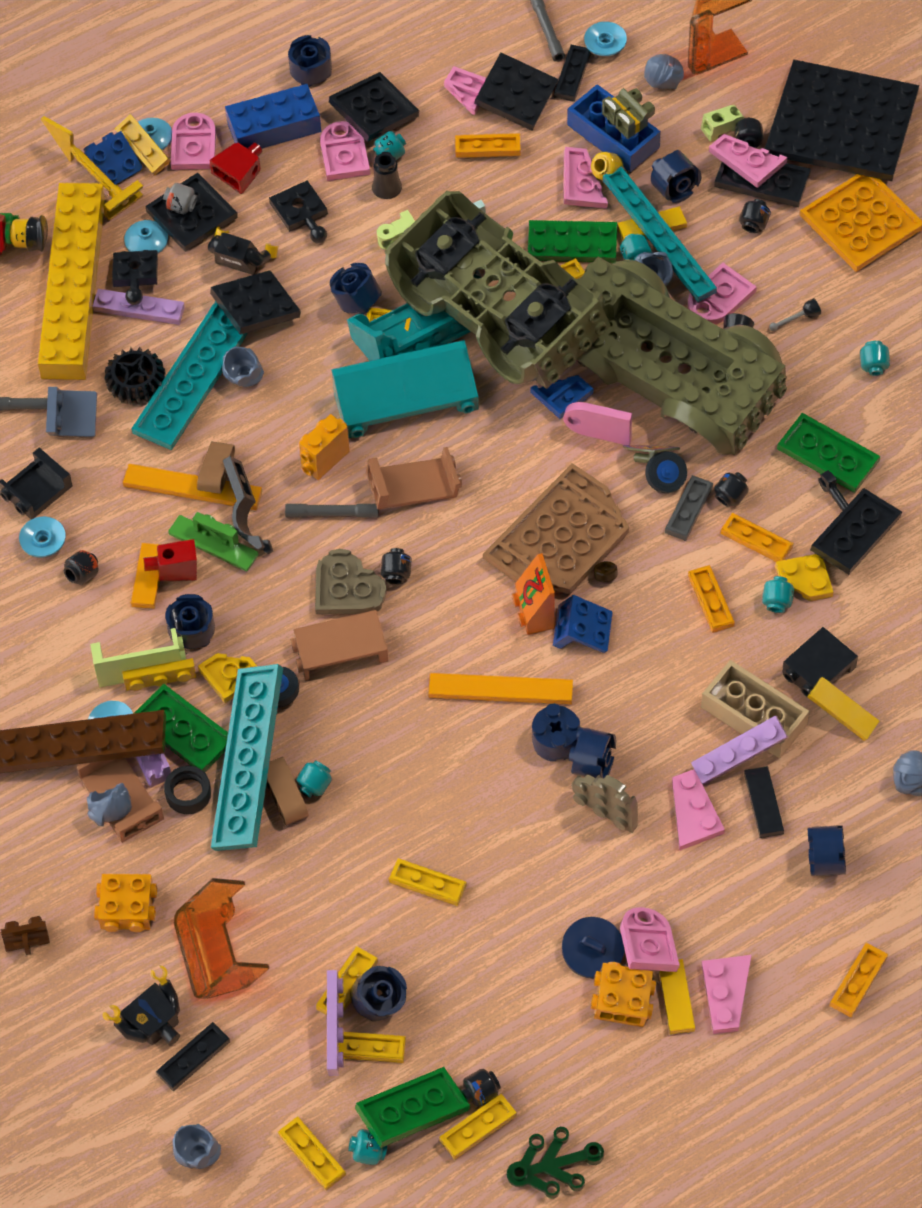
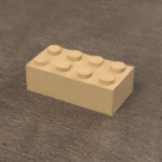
[701,660,810,759]

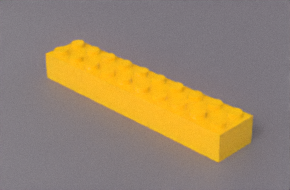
[38,183,105,380]

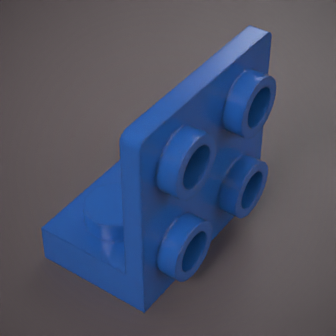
[553,595,613,653]

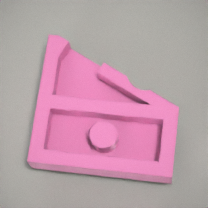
[444,66,486,115]

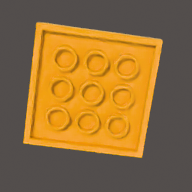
[800,174,922,272]

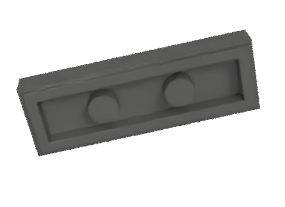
[665,475,713,541]

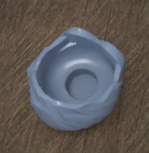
[644,54,684,89]
[635,252,673,286]
[222,347,264,387]
[893,750,922,796]
[87,783,132,826]
[172,1124,221,1169]

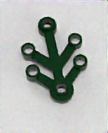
[507,1126,604,1199]

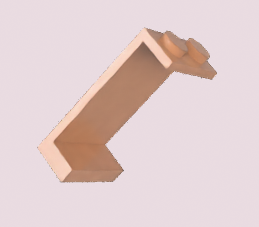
[366,447,462,510]
[290,610,388,681]
[76,758,164,843]

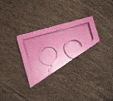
[709,134,787,188]
[563,147,608,209]
[672,769,725,851]
[701,955,751,1034]

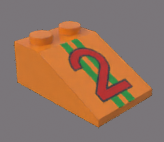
[512,553,555,635]

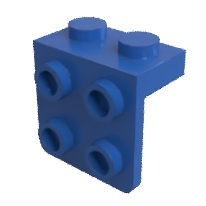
[83,131,142,185]

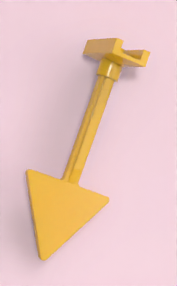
[41,116,143,221]

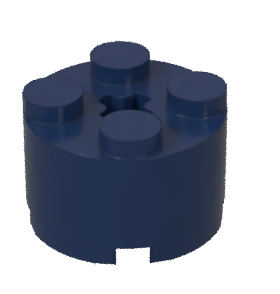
[288,35,332,87]
[651,150,702,203]
[329,263,382,314]
[165,594,215,649]
[532,703,580,761]
[569,727,616,779]
[807,825,846,876]
[350,966,407,1021]

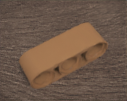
[197,441,235,494]
[266,756,309,825]

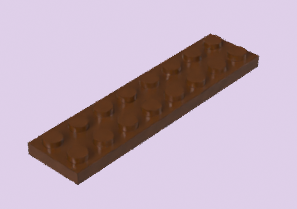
[0,710,166,774]

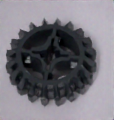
[104,347,166,404]

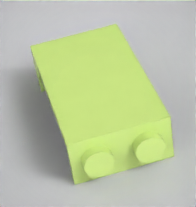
[90,628,186,688]

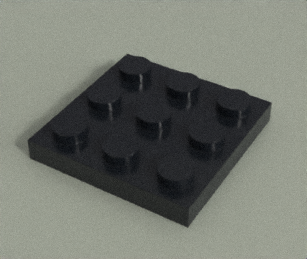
[474,52,559,131]
[329,72,420,142]
[145,172,238,252]
[210,270,301,335]

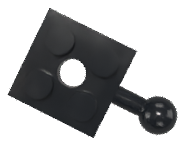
[269,180,328,243]
[112,250,158,305]

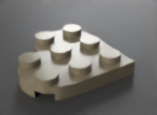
[315,549,387,614]
[571,774,638,833]

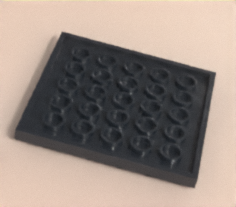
[765,59,920,181]

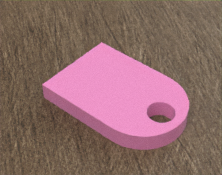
[171,113,216,170]
[320,121,370,181]
[688,263,757,324]
[563,402,632,445]
[620,907,680,972]

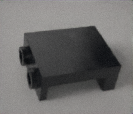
[0,447,73,519]
[782,627,858,698]

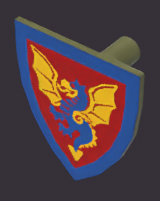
[623,445,680,463]

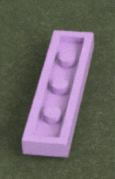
[92,289,185,325]
[691,716,789,785]
[327,970,344,1076]

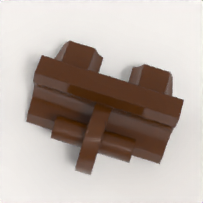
[1,916,50,955]

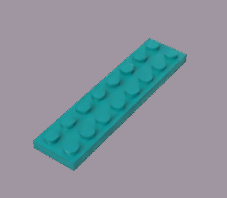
[131,301,248,450]
[211,664,283,851]

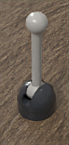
[769,298,821,332]

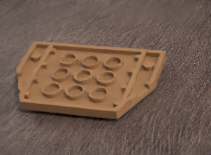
[483,463,629,594]

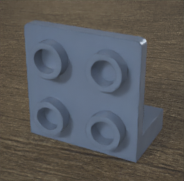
[46,387,97,437]

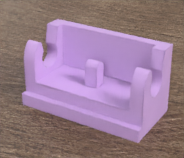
[136,754,171,788]

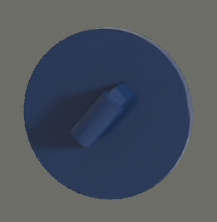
[561,917,624,979]

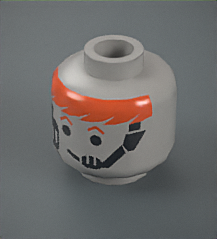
[163,183,197,215]

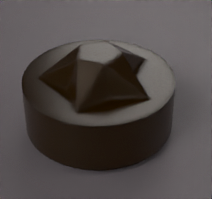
[594,561,618,582]

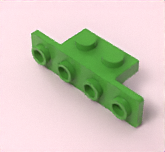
[168,512,258,571]

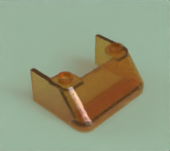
[687,0,752,75]
[174,878,270,999]

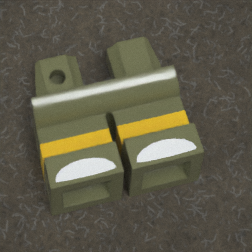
[602,88,655,139]

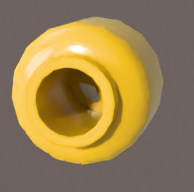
[591,152,623,180]

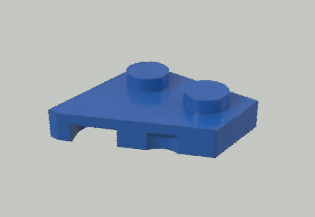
[530,375,594,419]

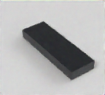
[554,44,591,102]
[744,766,784,838]
[156,1022,230,1092]

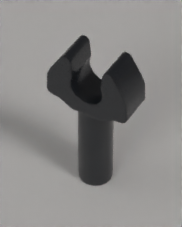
[818,470,848,511]

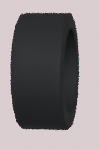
[164,766,211,814]

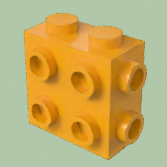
[299,414,350,481]
[94,874,157,932]
[591,962,656,1027]

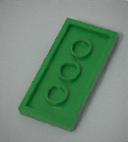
[528,220,617,263]
[777,413,880,493]
[133,684,228,772]
[355,1067,470,1148]

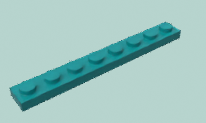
[603,166,717,302]

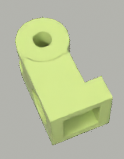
[701,105,745,142]
[377,210,415,250]

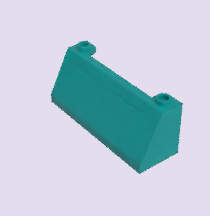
[347,274,481,361]
[331,340,479,438]

